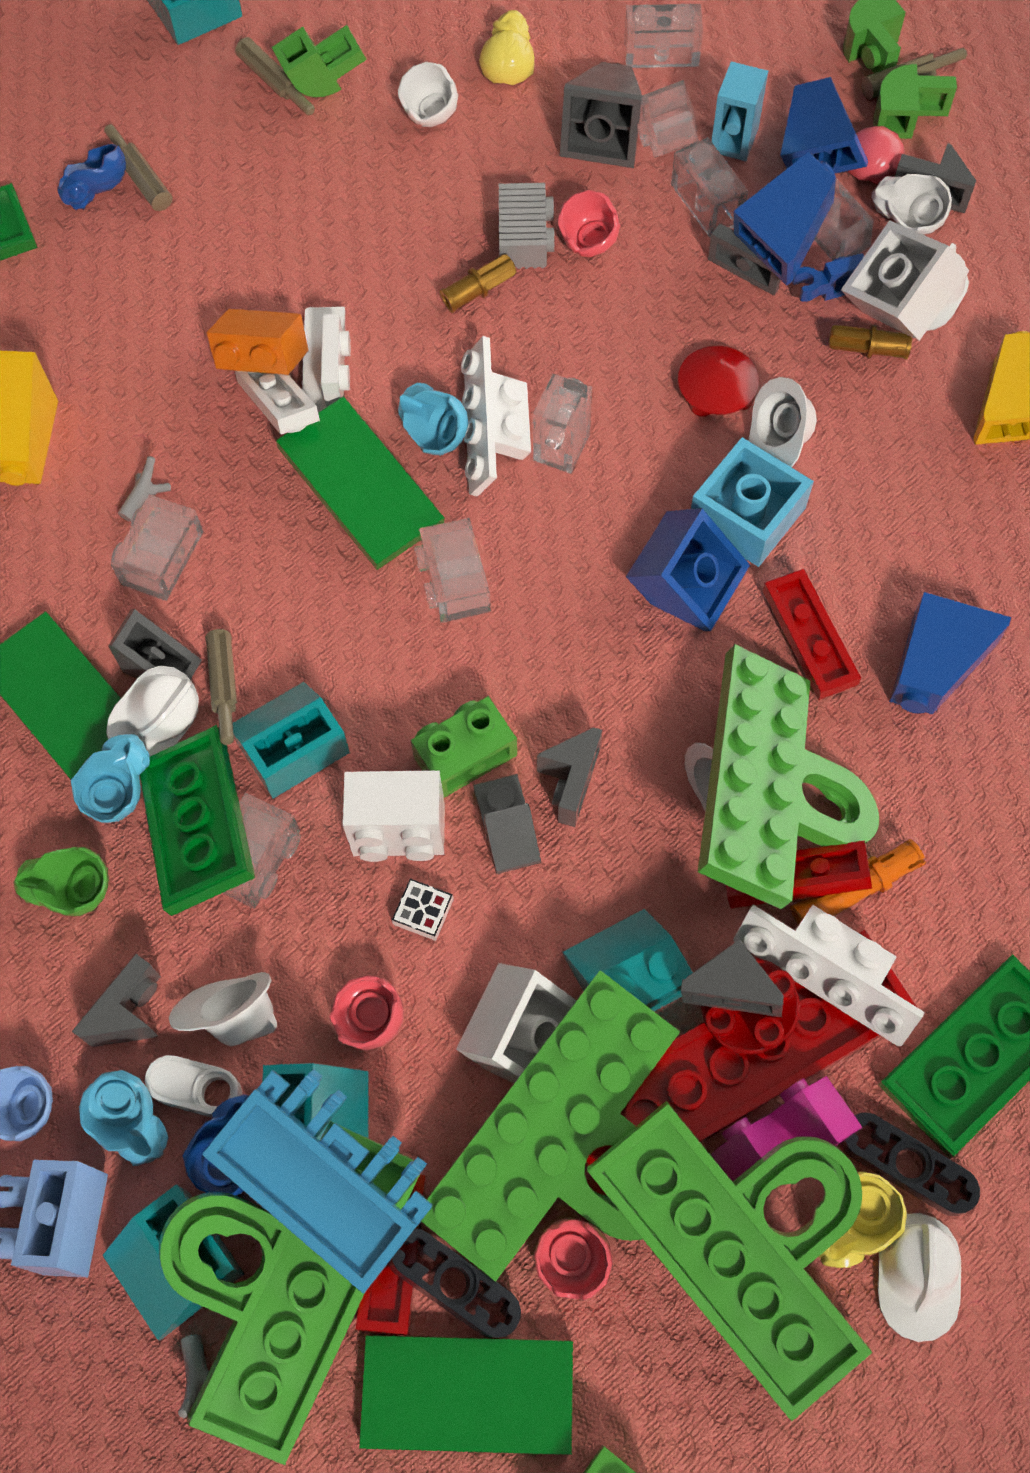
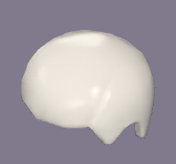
[398,62,458,127]

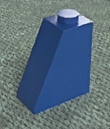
[780,77,868,174]
[733,152,836,286]
[890,592,1011,715]

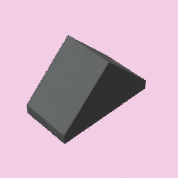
[108,609,202,680]
[681,940,784,1017]

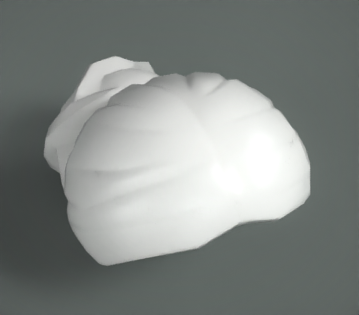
[871,174,952,235]

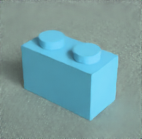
[710,62,768,161]

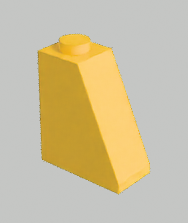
[973,331,1030,445]
[0,350,58,486]

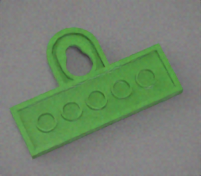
[698,644,879,909]
[421,970,680,1282]
[587,1101,872,1422]
[159,1121,419,1465]

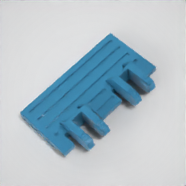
[202,1069,433,1294]

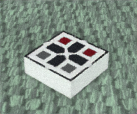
[392,878,454,941]

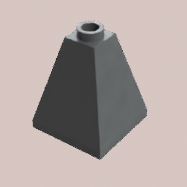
[560,62,642,168]

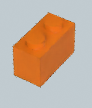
[206,309,309,375]

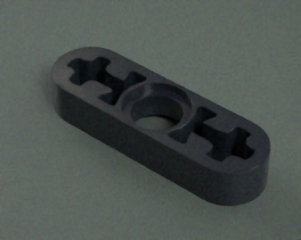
[841,1112,980,1216]
[388,1228,521,1338]

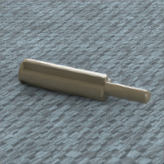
[235,37,315,116]
[861,48,967,100]
[104,124,173,211]
[205,629,237,745]

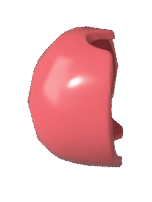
[848,126,905,185]
[558,190,620,257]
[329,975,404,1051]
[534,1218,613,1301]

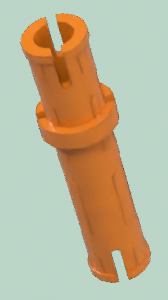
[790,839,926,926]

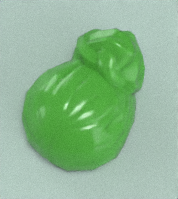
[13,847,109,916]

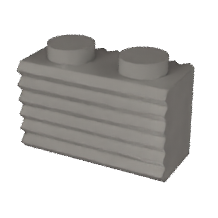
[498,183,554,269]

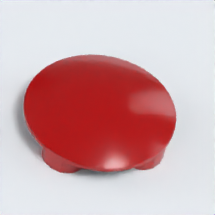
[678,346,759,417]
[701,958,800,1054]

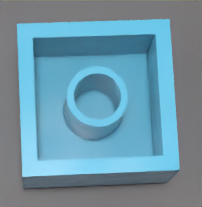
[691,437,814,567]

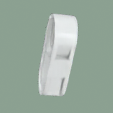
[144,1055,242,1118]

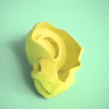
[479,10,535,85]
[818,1171,907,1268]

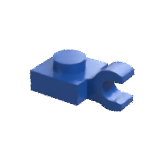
[792,253,864,301]

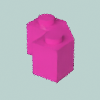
[711,1076,862,1182]

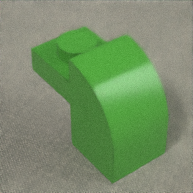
[843,0,906,73]
[272,25,367,97]
[873,64,957,139]

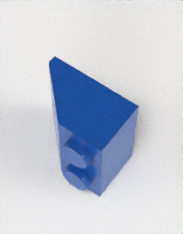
[626,508,750,631]

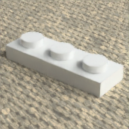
[235,371,320,434]

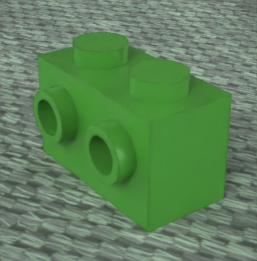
[411,696,518,798]

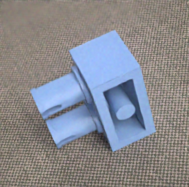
[0,1160,108,1278]

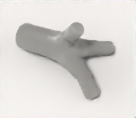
[118,456,171,522]
[178,1334,209,1418]

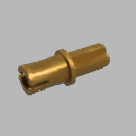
[439,254,516,313]
[828,325,912,360]

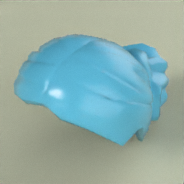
[398,383,468,456]
[71,734,150,823]
[79,1070,168,1166]

